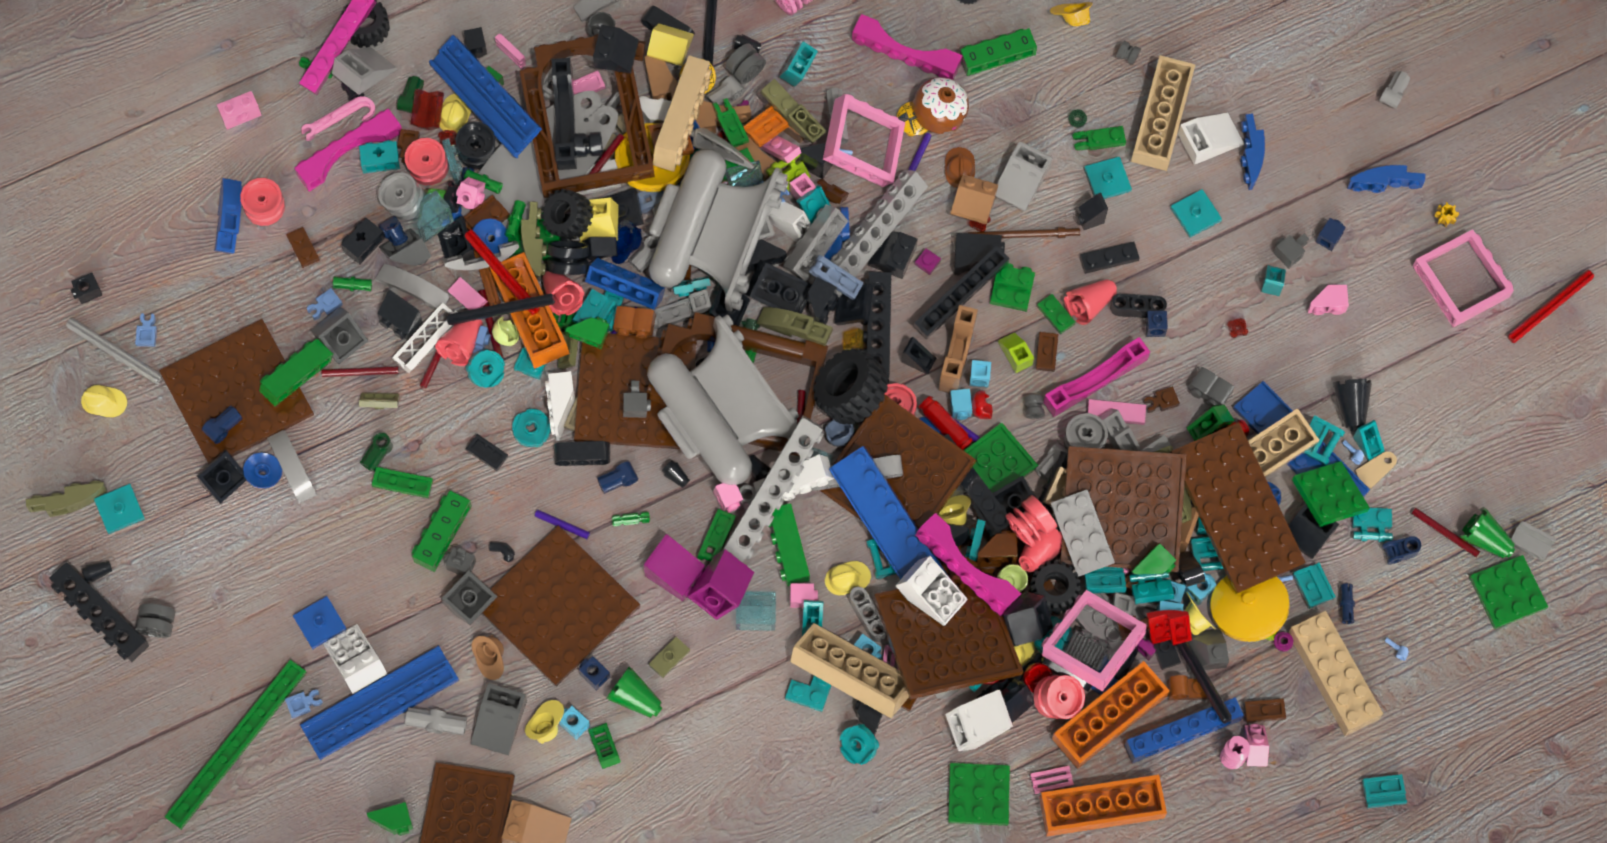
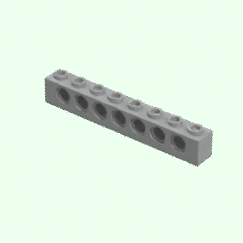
[822,170,928,297]
[723,415,824,562]

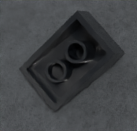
[744,259,812,314]
[973,475,1037,538]

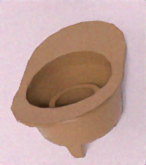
[472,635,504,680]

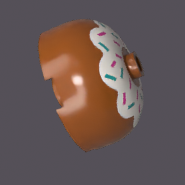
[912,77,969,134]

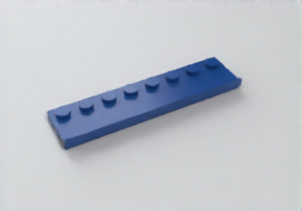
[429,35,542,159]
[1233,381,1370,497]
[829,446,949,580]
[300,645,459,760]

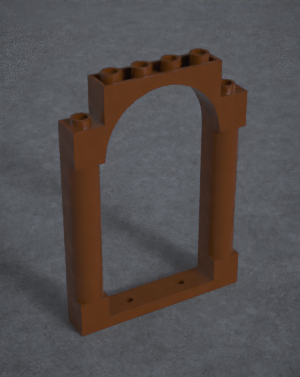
[520,34,655,198]
[647,312,828,457]

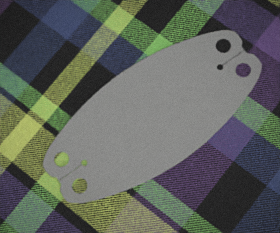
[461,91,618,237]

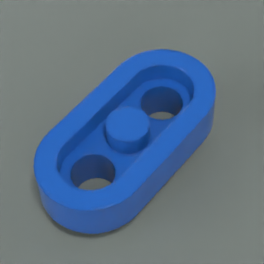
[840,207,850,243]

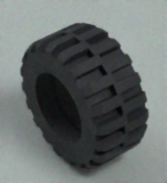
[813,348,888,425]

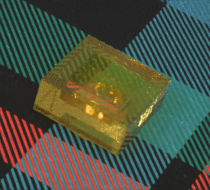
[843,328,863,350]

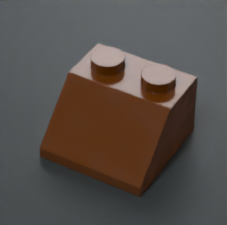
[976,531,1018,569]

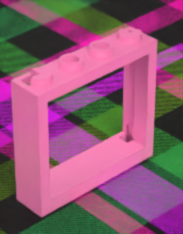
[823,94,905,187]
[1413,229,1514,327]
[1042,590,1146,691]

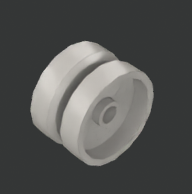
[378,172,427,221]
[1063,413,1108,449]

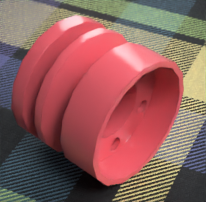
[1005,495,1057,547]

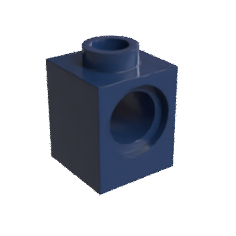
[1316,218,1346,251]
[1145,311,1168,337]
[579,656,610,691]

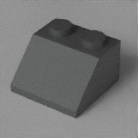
[310,307,368,364]
[441,570,497,625]

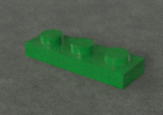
[372,467,433,499]

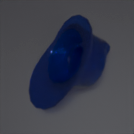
[611,220,642,264]

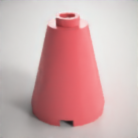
[542,271,584,316]
[1064,279,1117,325]
[435,319,483,366]
[1019,528,1062,572]

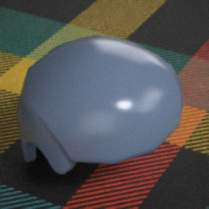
[825,420,855,447]

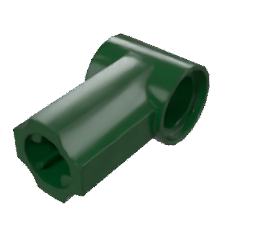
[397,76,424,114]
[360,433,393,472]

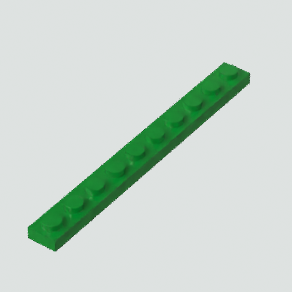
[165,660,307,830]

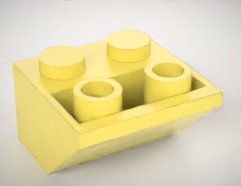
[580,198,618,242]

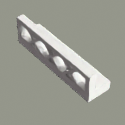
[392,303,458,373]

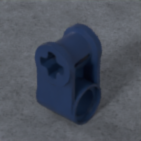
[378,216,408,246]
[1382,536,1422,565]

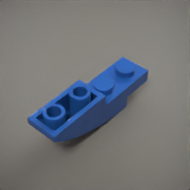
[1240,114,1265,190]
[1347,165,1425,193]
[214,178,242,254]

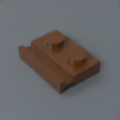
[464,195,510,229]

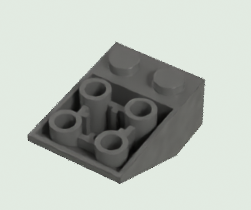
[471,683,527,756]

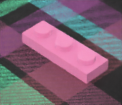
[760,135,801,163]

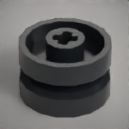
[547,240,589,275]

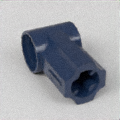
[202,406,243,444]
[597,461,639,494]

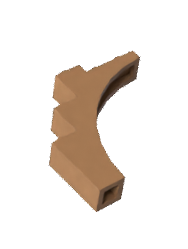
[644,56,751,133]

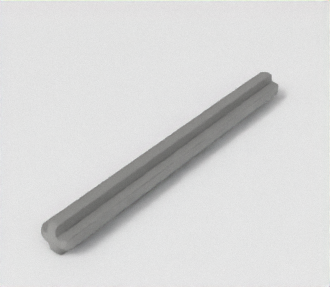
[66,318,162,384]

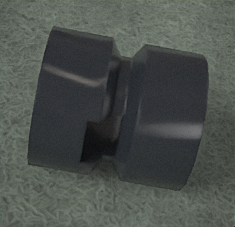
[574,132,603,158]

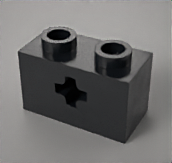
[341,218,385,265]

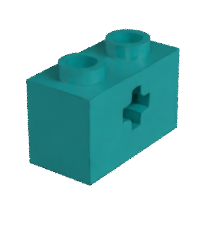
[780,41,818,87]
[359,140,400,174]

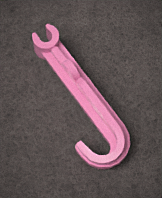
[302,96,375,141]

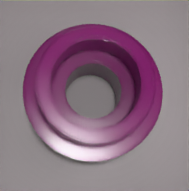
[1274,632,1294,652]

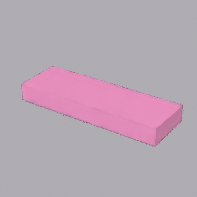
[1088,399,1146,425]

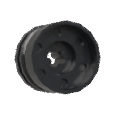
[456,122,496,169]

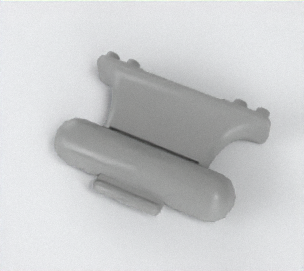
[648,149,788,312]
[647,315,808,485]

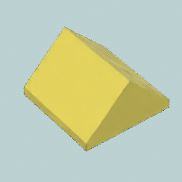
[647,24,694,66]

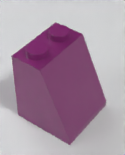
[644,534,705,602]
[687,549,755,620]

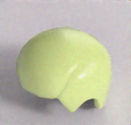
[492,316,519,346]
[997,564,1028,592]

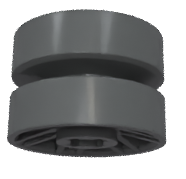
[726,43,766,84]
[135,603,176,638]

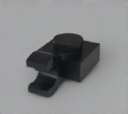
[443,180,462,213]

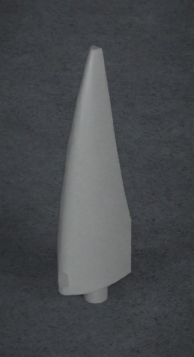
[691,128,754,169]

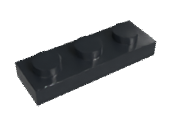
[1080,242,1140,274]

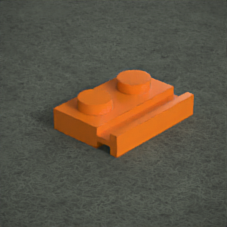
[743,106,789,148]

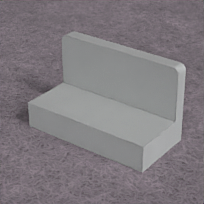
[1511,521,1556,562]

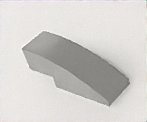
[1099,408,1142,451]

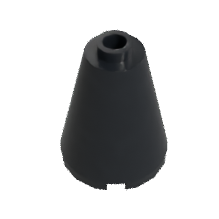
[1333,379,1372,432]

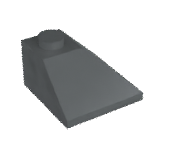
[379,228,432,266]
[1186,630,1229,672]

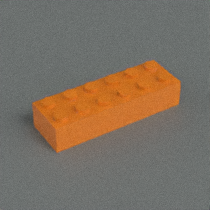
[489,252,570,369]
[1052,661,1170,769]
[1039,775,1167,837]

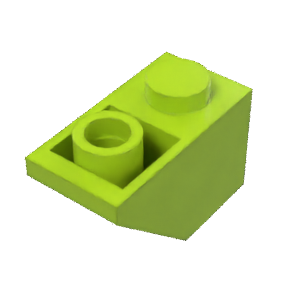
[998,333,1034,374]

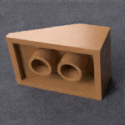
[502,800,572,843]

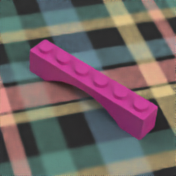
[299,0,377,95]
[852,14,962,80]
[294,109,402,192]
[1044,337,1150,417]
[915,513,1021,616]

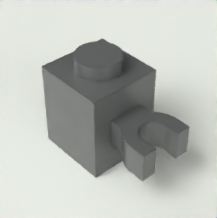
[1274,233,1309,269]
[623,381,651,418]
[444,547,476,576]

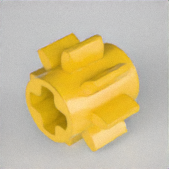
[1434,202,1459,227]

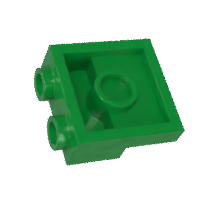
[990,263,1035,312]

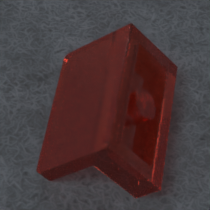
[411,89,444,131]

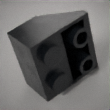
[807,277,838,325]
[1289,504,1339,559]
[1003,592,1053,647]
[976,677,1035,723]

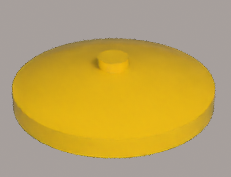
[615,123,690,192]
[1210,576,1290,642]

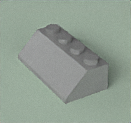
[783,204,848,282]

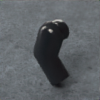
[489,542,515,562]

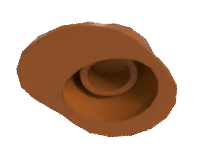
[945,147,975,188]

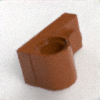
[1167,675,1208,700]

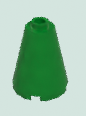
[1459,507,1515,558]
[606,666,663,718]

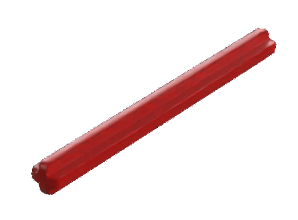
[465,230,540,315]
[1508,270,1594,343]

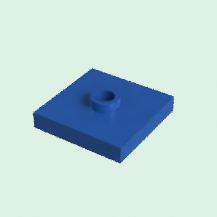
[293,596,347,650]

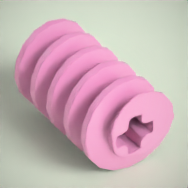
[1220,736,1250,769]

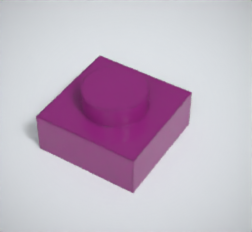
[915,248,941,275]
[1136,639,1156,661]

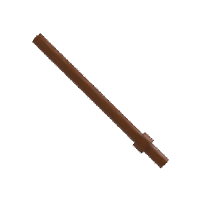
[968,227,1080,238]

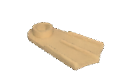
[1355,452,1397,489]

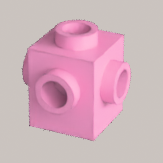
[456,177,485,209]

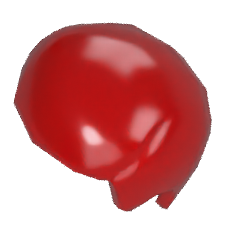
[971,390,993,419]
[1023,662,1053,694]

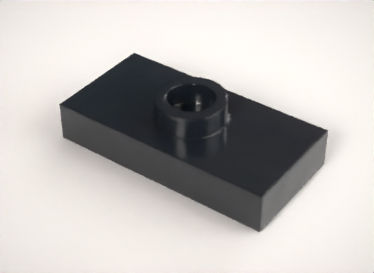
[466,434,508,471]
[1148,633,1181,670]

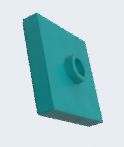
[1084,157,1132,199]
[1170,189,1222,238]
[94,484,145,534]

